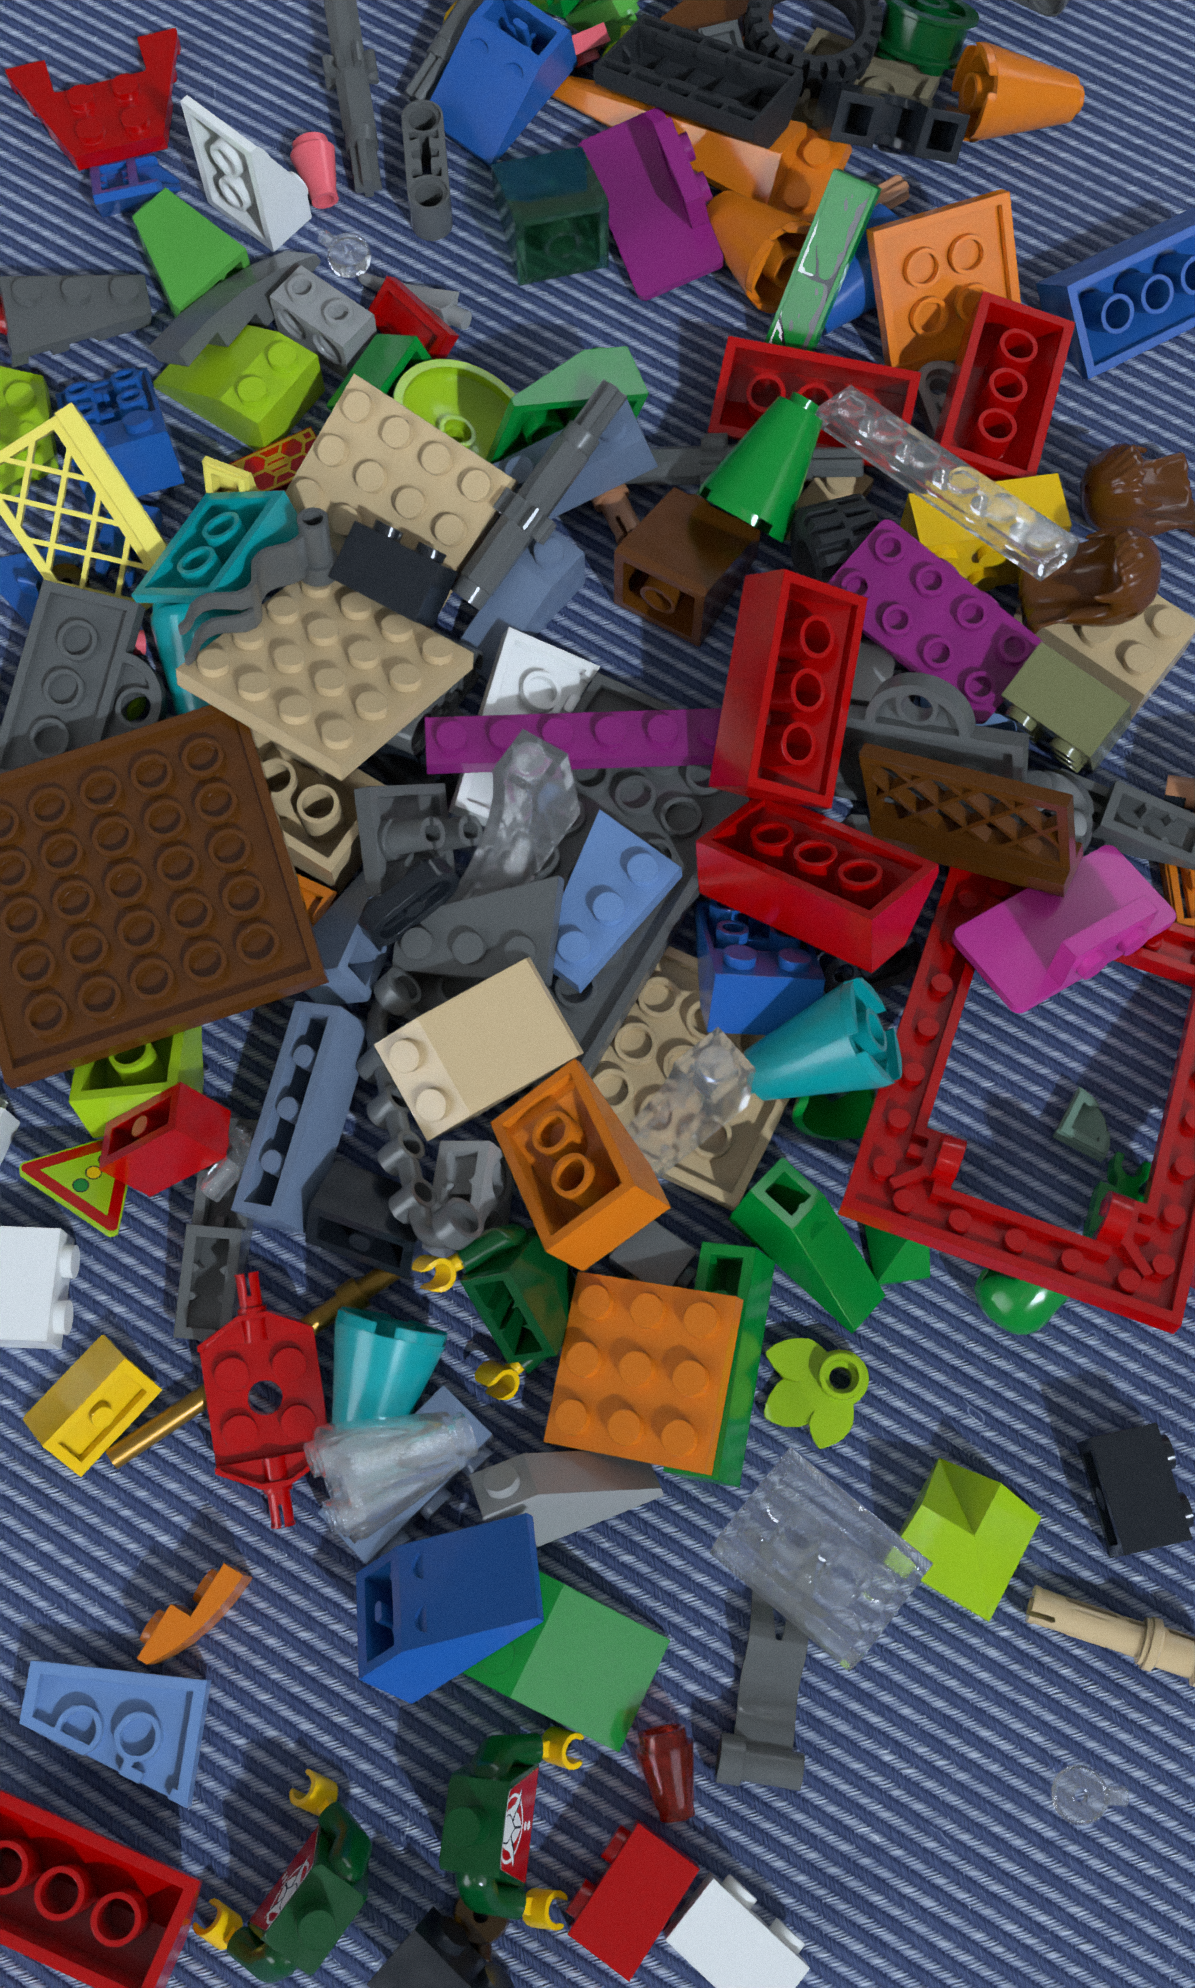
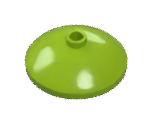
[392,359,516,459]

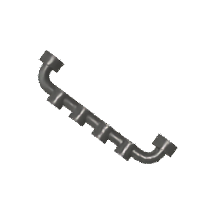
[356,968,483,1250]

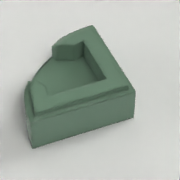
[1052,1087,1111,1162]

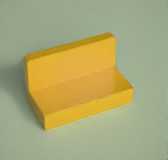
[23,1335,162,1477]

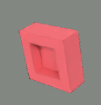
[572,22,611,69]

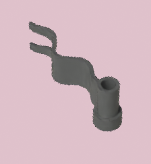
[178,507,338,666]
[714,1542,818,1791]

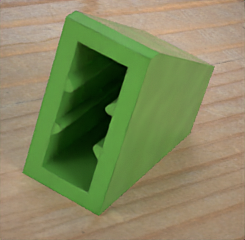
[132,187,250,318]

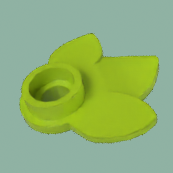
[763,1338,869,1449]

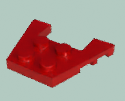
[5,28,181,171]

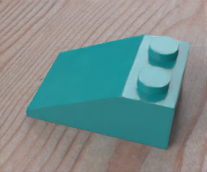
[131,490,299,603]

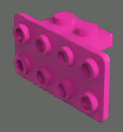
[952,845,1176,1014]

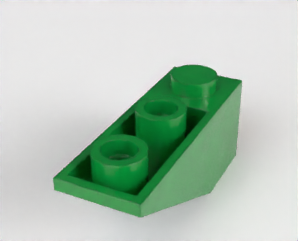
[728,1157,886,1334]

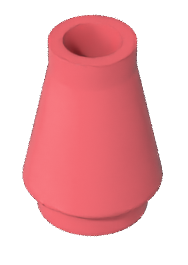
[290,132,339,209]

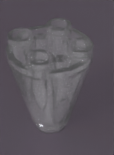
[303,1411,478,1544]

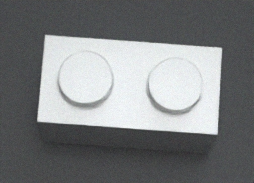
[0,1226,80,1349]
[663,1872,810,1988]

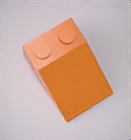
[490,1058,671,1272]

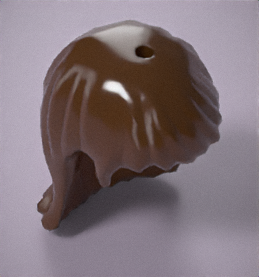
[1079,443,1195,537]
[1018,526,1161,634]

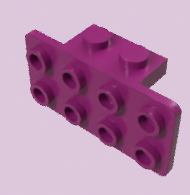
[578,108,725,301]
[827,519,1044,724]

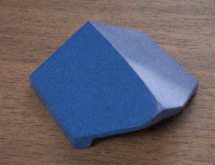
[90,153,182,217]

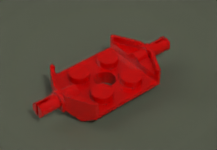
[197,1271,332,1529]

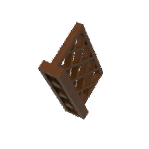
[859,743,1083,898]

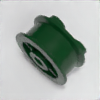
[875,0,979,77]

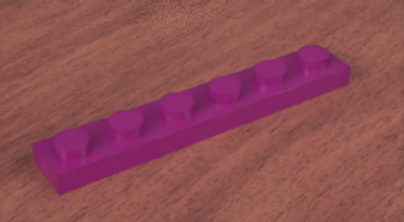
[425,708,722,774]

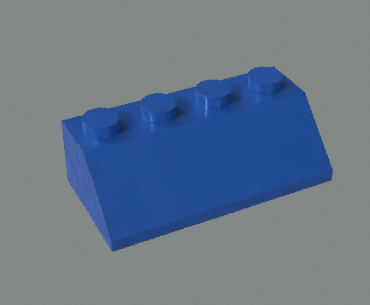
[1036,208,1195,379]

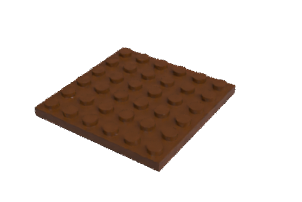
[0,705,329,1089]

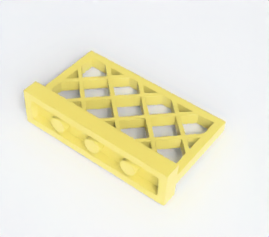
[0,402,168,611]

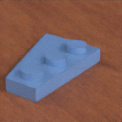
[553,809,682,993]
[19,1660,211,1808]

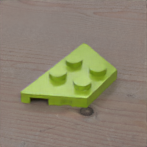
[0,366,59,496]

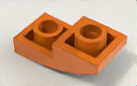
[137,1563,253,1665]

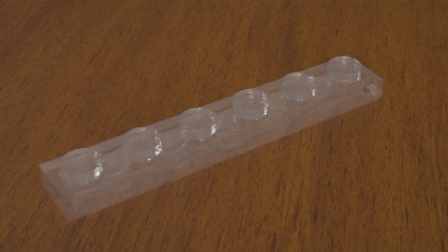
[815,385,1079,582]

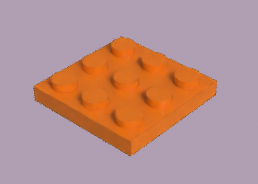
[866,189,1021,371]
[543,1271,744,1476]

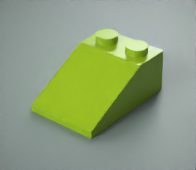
[153,325,325,451]
[68,1026,204,1138]

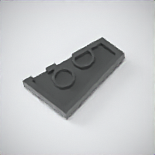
[0,275,152,368]
[391,875,564,986]

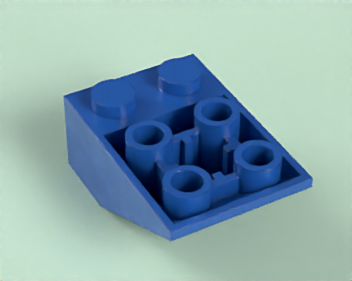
[430,0,578,168]
[55,367,185,511]
[694,899,825,1035]
[356,1513,544,1704]

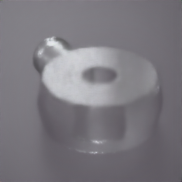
[318,230,371,278]
[1051,1764,1129,1826]

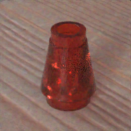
[635,1723,695,1823]

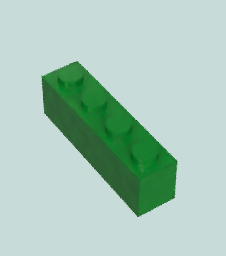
[663,1242,775,1488]

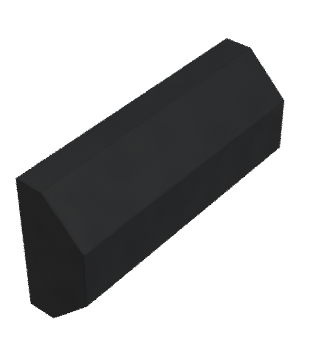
[593,14,803,149]

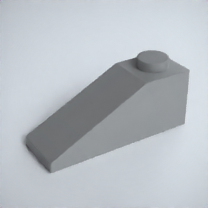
[469,1451,664,1548]

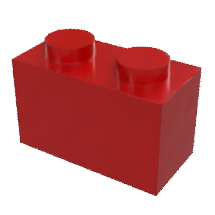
[99,1082,231,1197]
[565,1818,700,1982]

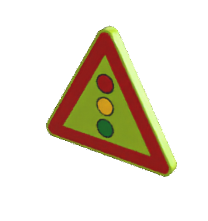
[19,1138,128,1237]

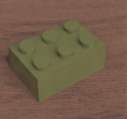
[1001,641,1131,774]

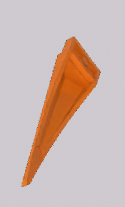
[551,76,852,223]

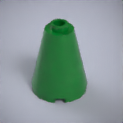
[696,391,823,543]

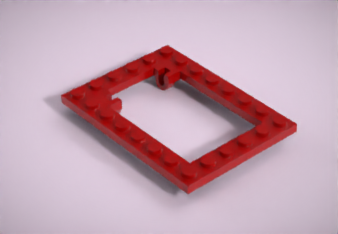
[838,867,1195,1334]

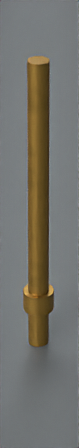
[106,1268,401,1469]

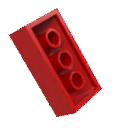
[921,291,1075,489]
[708,336,922,472]
[708,569,868,809]
[696,798,939,973]
[0,1788,203,1988]

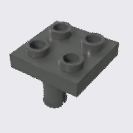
[354,783,483,897]

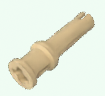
[1025,1585,1195,1687]

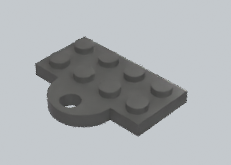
[0,579,168,774]
[834,672,1029,826]

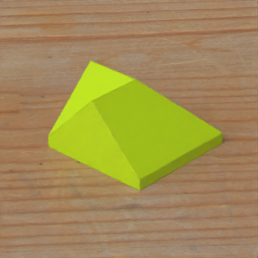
[884,1458,1042,1622]

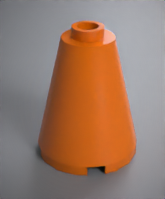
[951,42,1085,142]
[706,190,812,314]

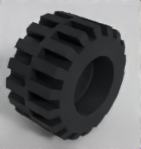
[790,493,880,583]

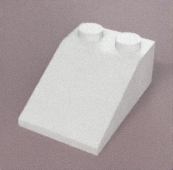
[180,95,312,252]

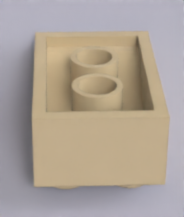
[374,957,584,1141]

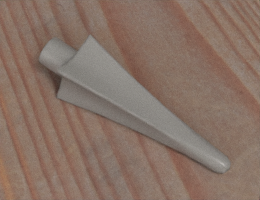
[358,273,472,330]

